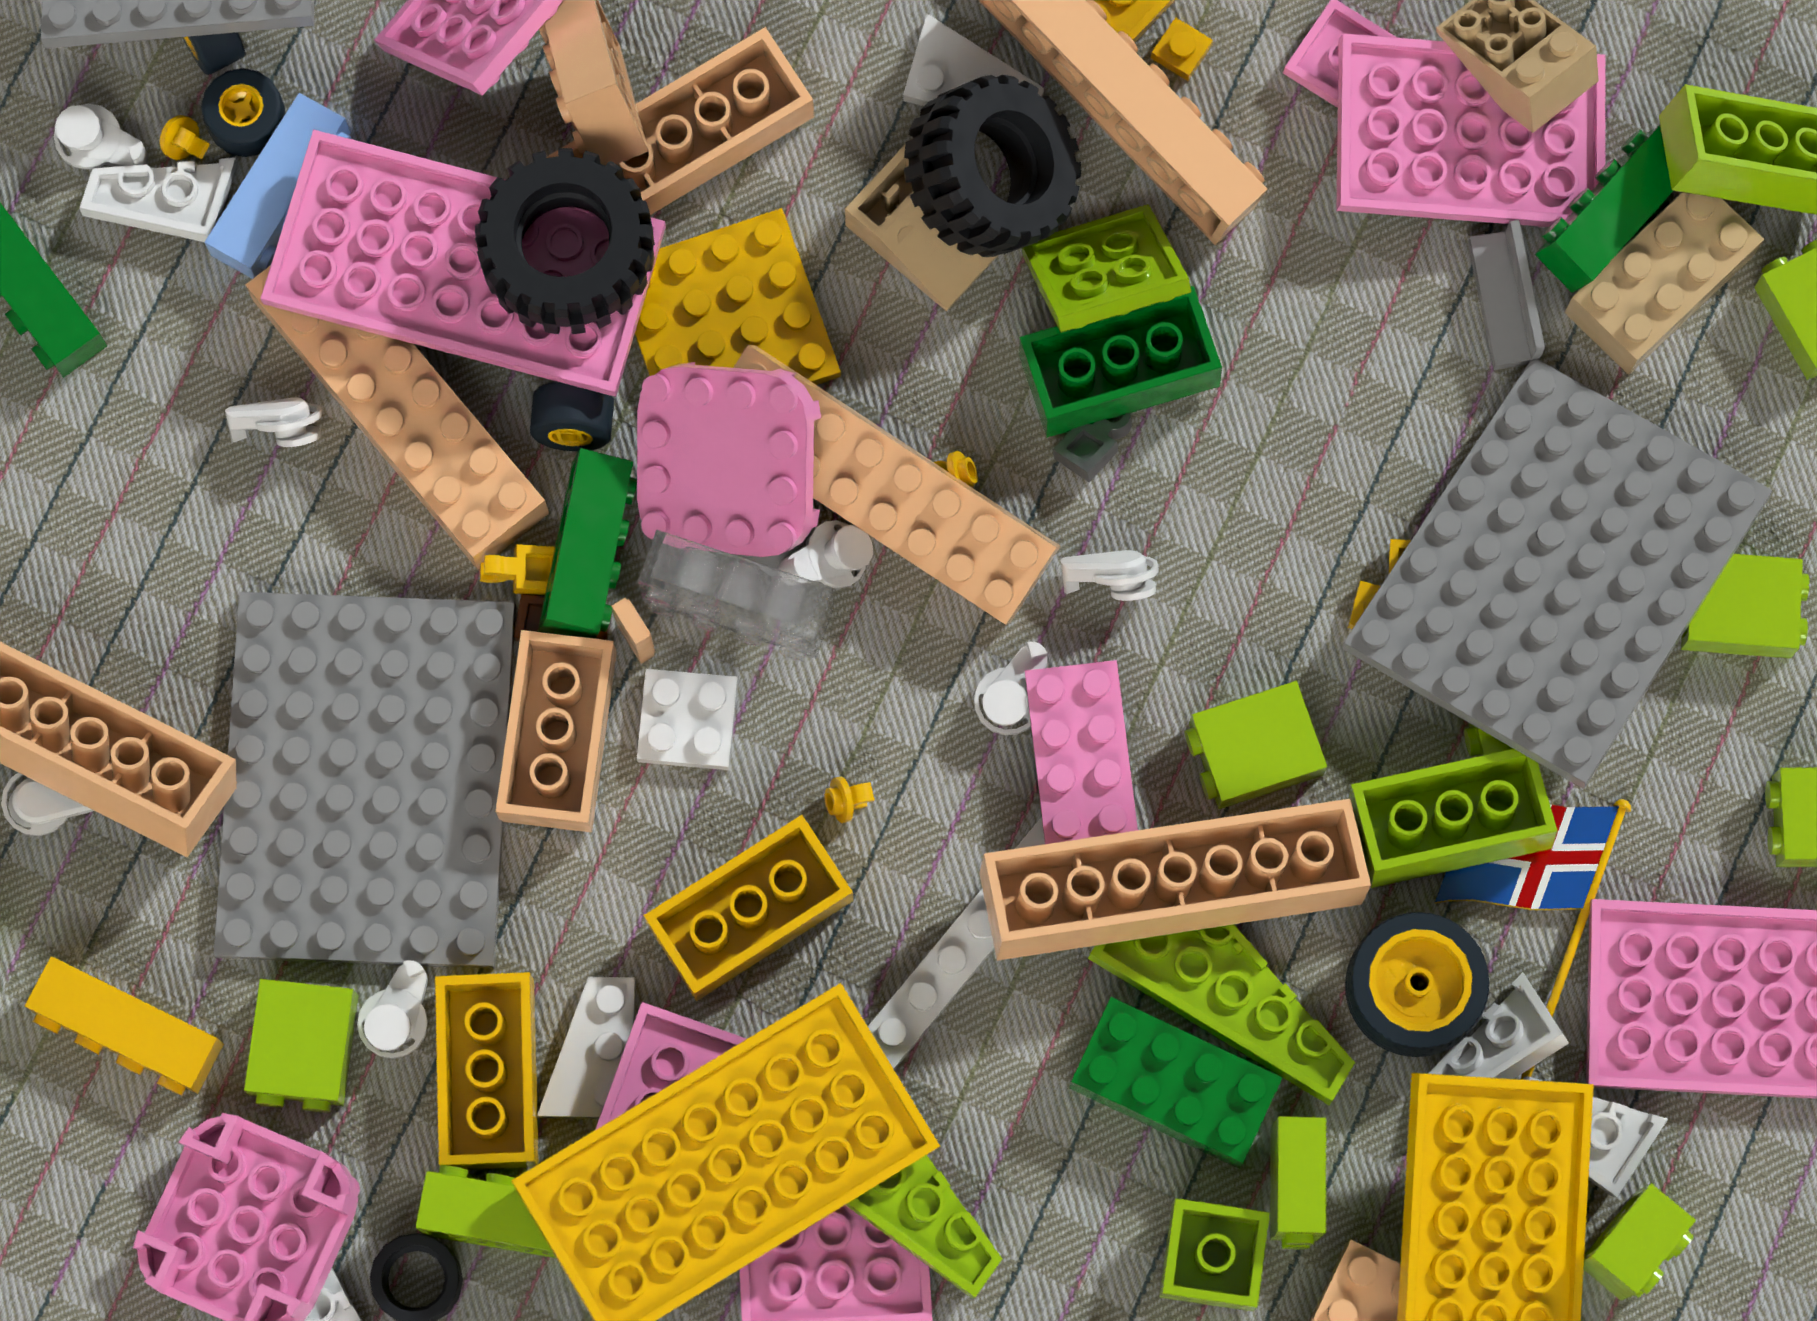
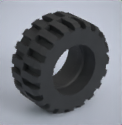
[904,75,1081,257]
[475,148,655,335]

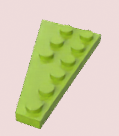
[1088,924,1355,1106]
[846,1155,1002,1299]

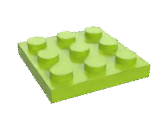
[1022,204,1191,332]

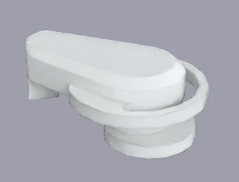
[54,104,148,170]
[225,397,322,447]
[778,520,873,589]
[1060,550,1159,601]
[974,642,1047,735]
[1,773,94,836]
[357,960,428,1059]

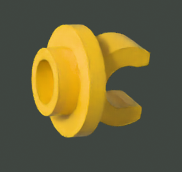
[160,115,210,160]
[934,451,978,489]
[824,776,875,823]

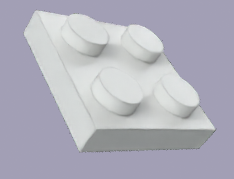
[637,669,738,770]

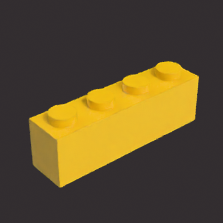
[24,956,224,1096]

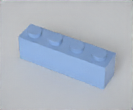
[204,93,351,279]

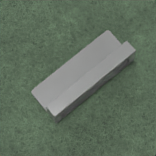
[1468,220,1545,370]

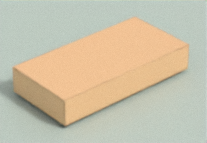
[612,597,655,664]

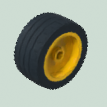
[1345,912,1490,1057]

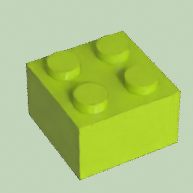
[1584,1183,1696,1301]
[1159,1198,1270,1312]

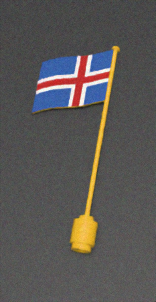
[1434,799,1631,1080]

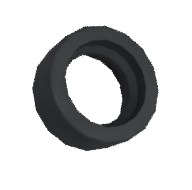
[369,1233,463,1321]

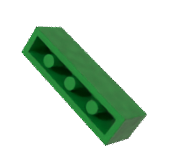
[1534,125,1674,293]
[0,203,107,378]
[538,448,637,639]

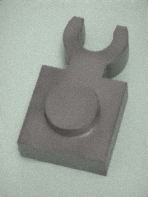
[1053,413,1132,482]

